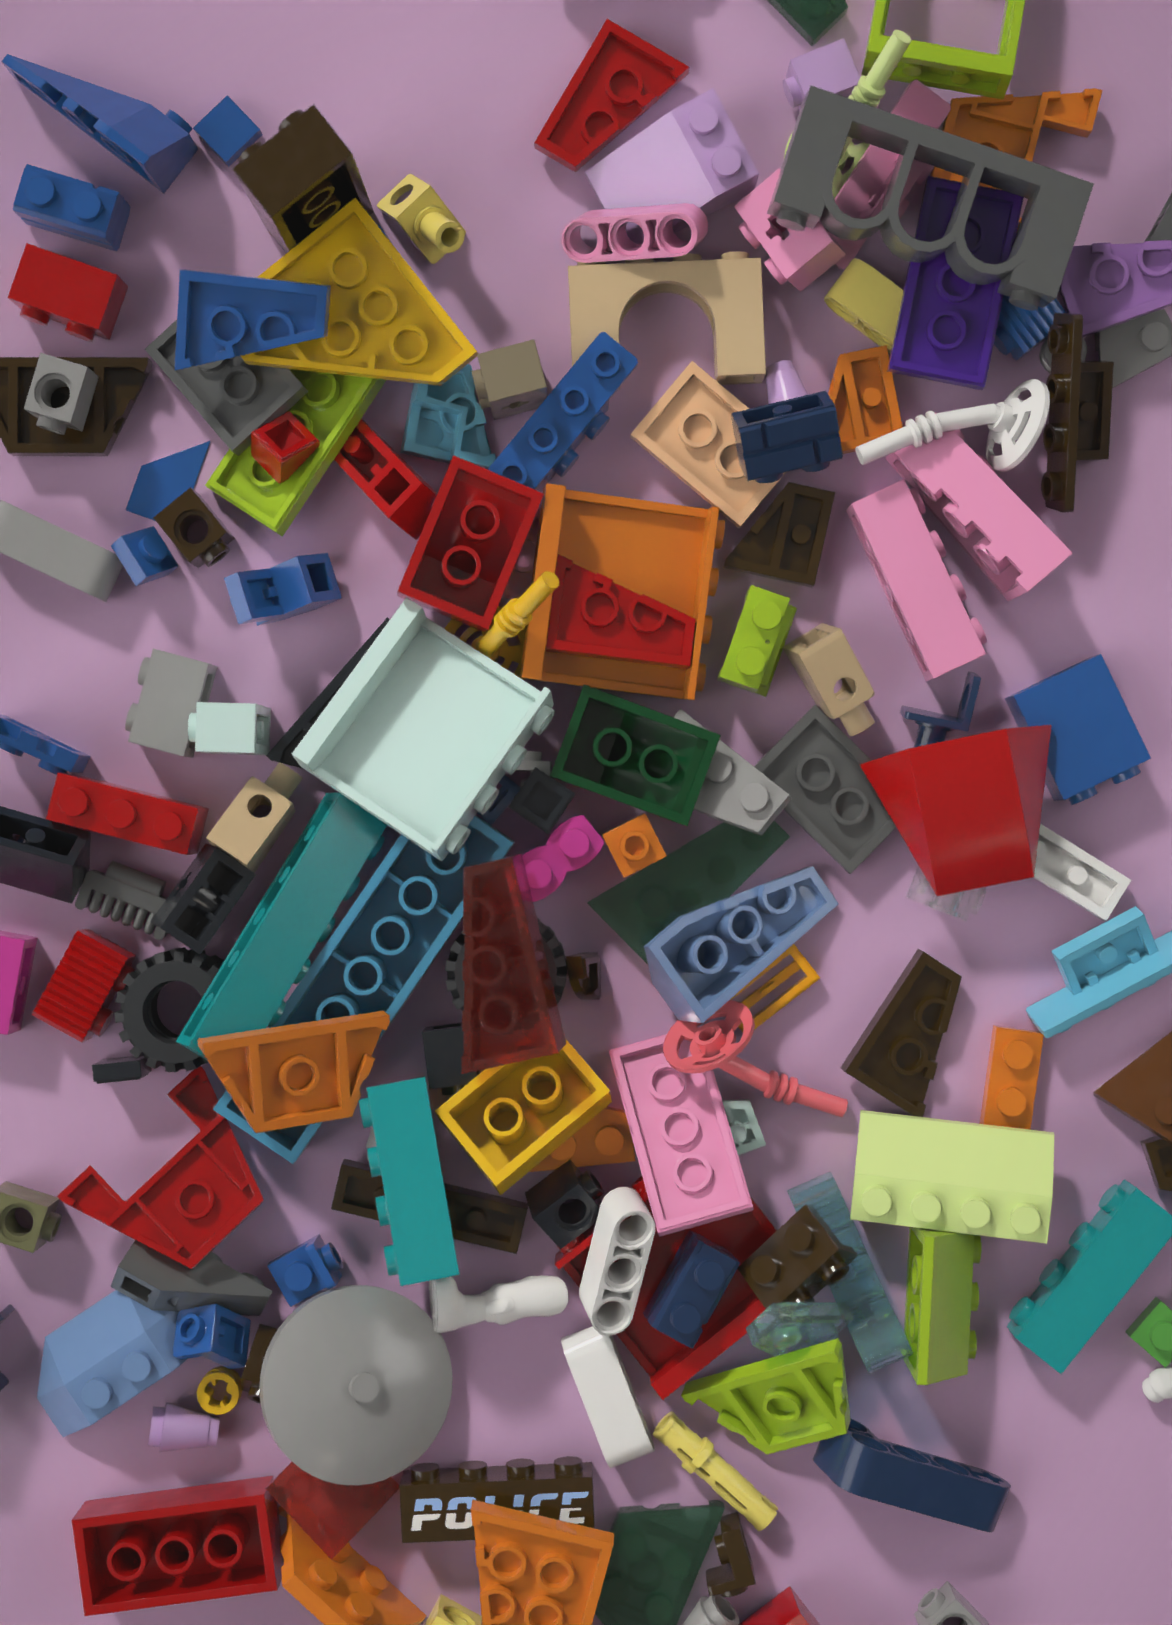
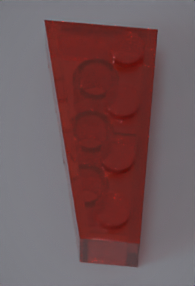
[462,853,566,1074]

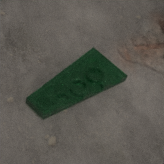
[587,821,790,965]

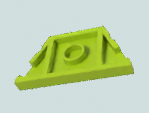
[681,1338,851,1454]

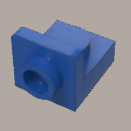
[267,1234,343,1307]
[173,1304,251,1369]

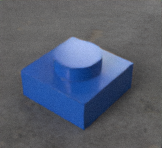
[111,526,179,586]

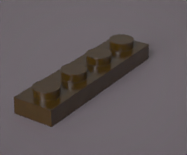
[331,1159,528,1254]

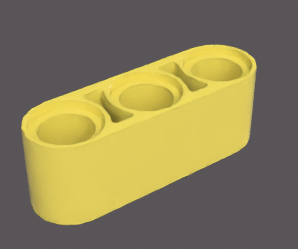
[824,258,932,381]

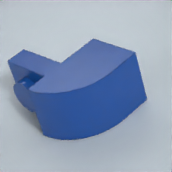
[224,553,342,626]

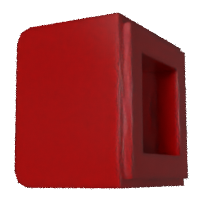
[251,411,320,484]

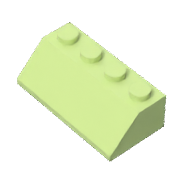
[850,1110,1055,1244]

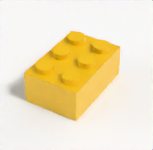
[435,1018,612,1195]

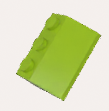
[902,1227,982,1385]

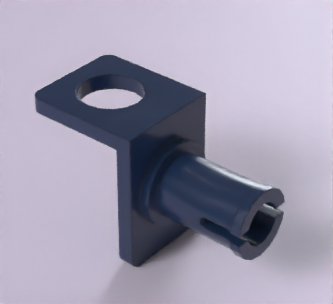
[900,671,981,747]

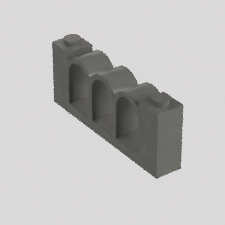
[767,85,1094,310]

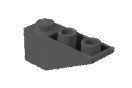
[111,1240,273,1316]

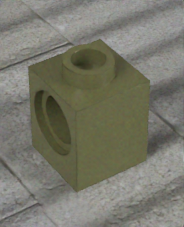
[0,1181,62,1253]

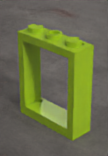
[861,0,1025,99]

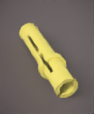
[652,1411,778,1531]

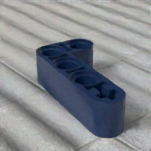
[813,1419,1011,1532]

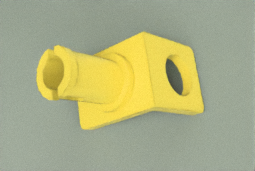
[377,174,466,264]

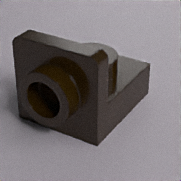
[706,1512,756,1597]

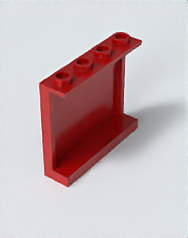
[555,1175,777,1400]

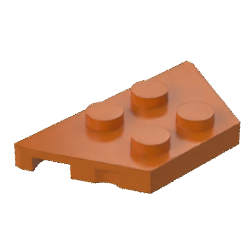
[197,1011,390,1133]
[278,1493,426,1625]

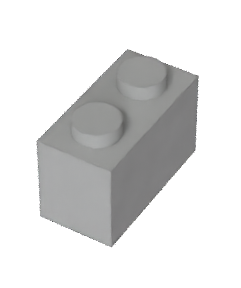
[125,648,217,758]

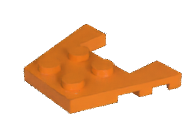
[930,88,1103,234]

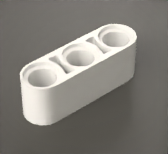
[579,1187,655,1336]
[561,1326,655,1468]

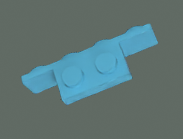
[1026,906,1172,1038]

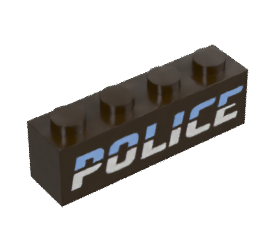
[399,1456,595,1543]

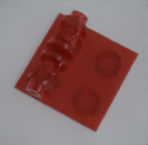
[265,1461,399,1560]

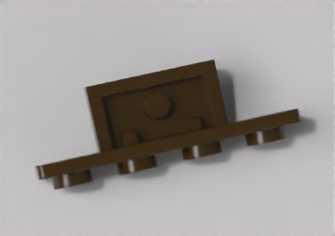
[1041,313,1114,513]

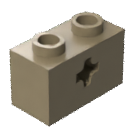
[471,339,548,420]

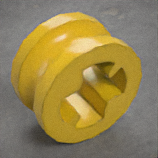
[197,1366,243,1415]

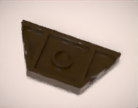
[0,357,152,456]

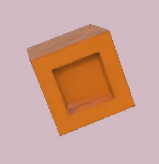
[602,813,667,878]

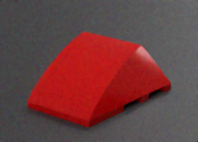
[859,725,1051,897]

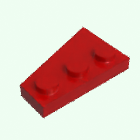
[534,19,690,173]
[546,554,696,669]

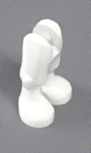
[429,1275,569,1333]

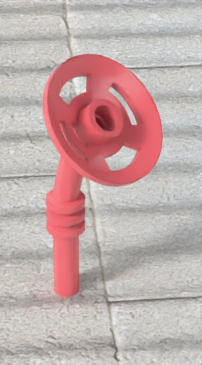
[663,1000,848,1117]

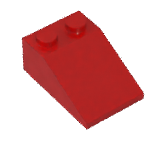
[397,455,544,633]

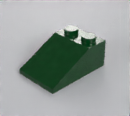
[550,685,721,826]

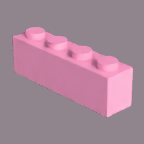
[846,479,987,681]

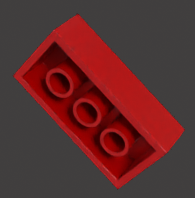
[72,1476,284,1616]

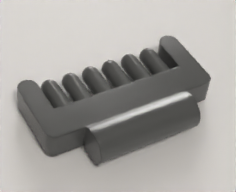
[75,861,167,940]

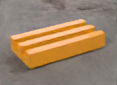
[730,944,820,1033]

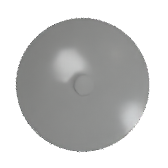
[259,1285,453,1485]

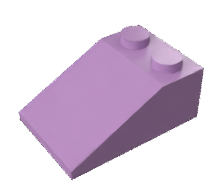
[585,88,759,244]

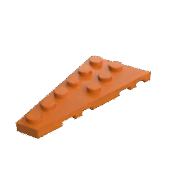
[471,1499,614,1625]

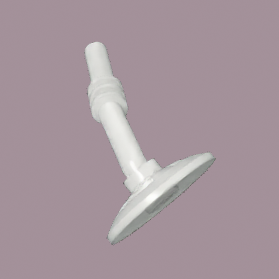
[855,379,1050,472]

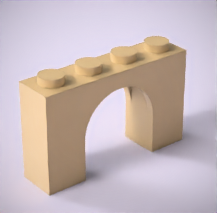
[568,251,766,389]

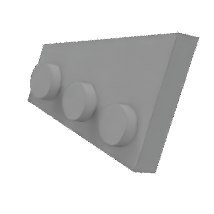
[673,708,792,836]

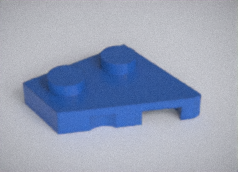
[0,715,91,775]

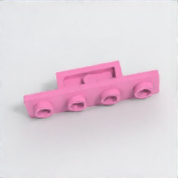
[831,80,951,270]

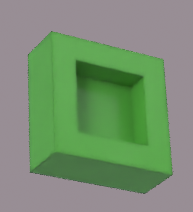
[1125,1297,1172,1368]

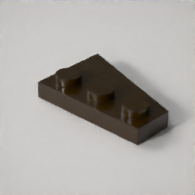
[840,949,962,1117]

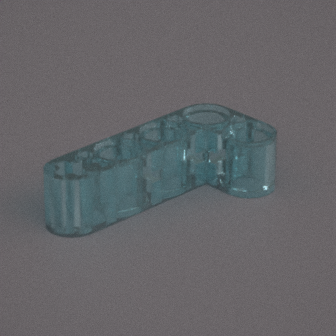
[787,1171,913,1374]

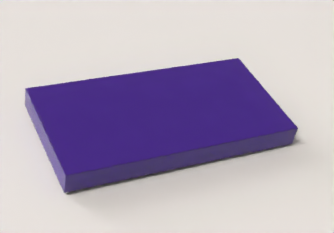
[887,176,1024,390]

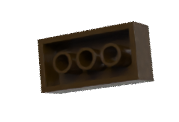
[232,104,374,253]

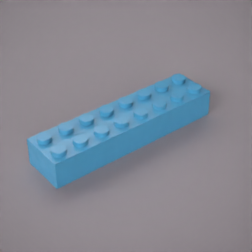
[213,815,515,1164]

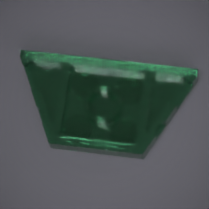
[595,1500,725,1625]

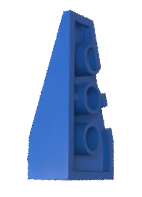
[1,54,198,194]

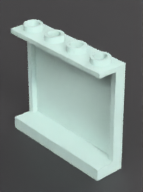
[292,597,555,861]

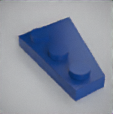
[175,269,331,371]

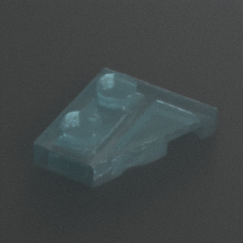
[746,1302,854,1356]

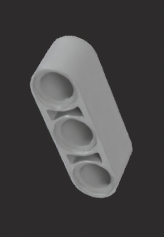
[0,500,123,602]

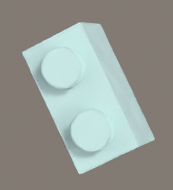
[188,702,271,755]

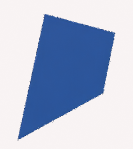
[126,441,210,521]

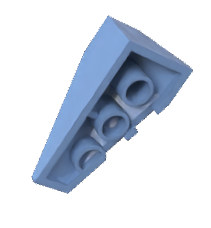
[644,866,839,1023]

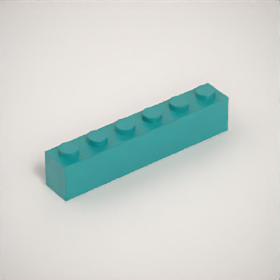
[176,792,387,1060]

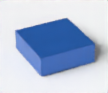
[193,95,263,167]

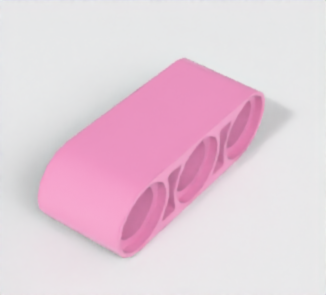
[561,203,708,263]

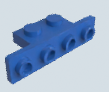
[487,332,638,489]

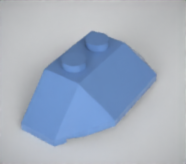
[37,1290,187,1437]

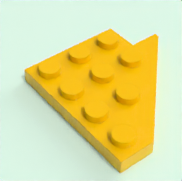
[240,198,478,386]

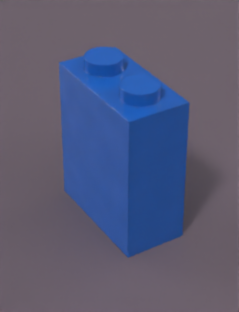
[1004,654,1151,805]

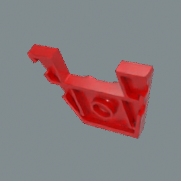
[57,1066,264,1270]

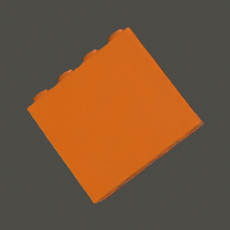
[519,483,725,700]

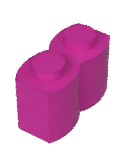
[508,815,605,903]

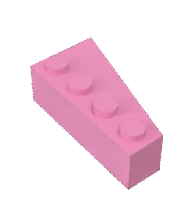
[885,412,1073,601]

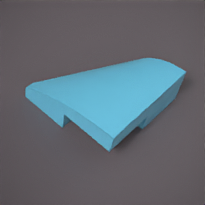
[400,364,496,469]

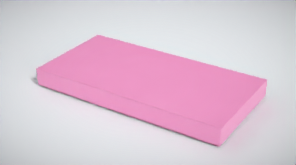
[608,1025,754,1237]

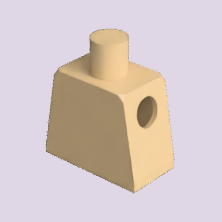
[782,623,875,736]
[206,762,303,873]

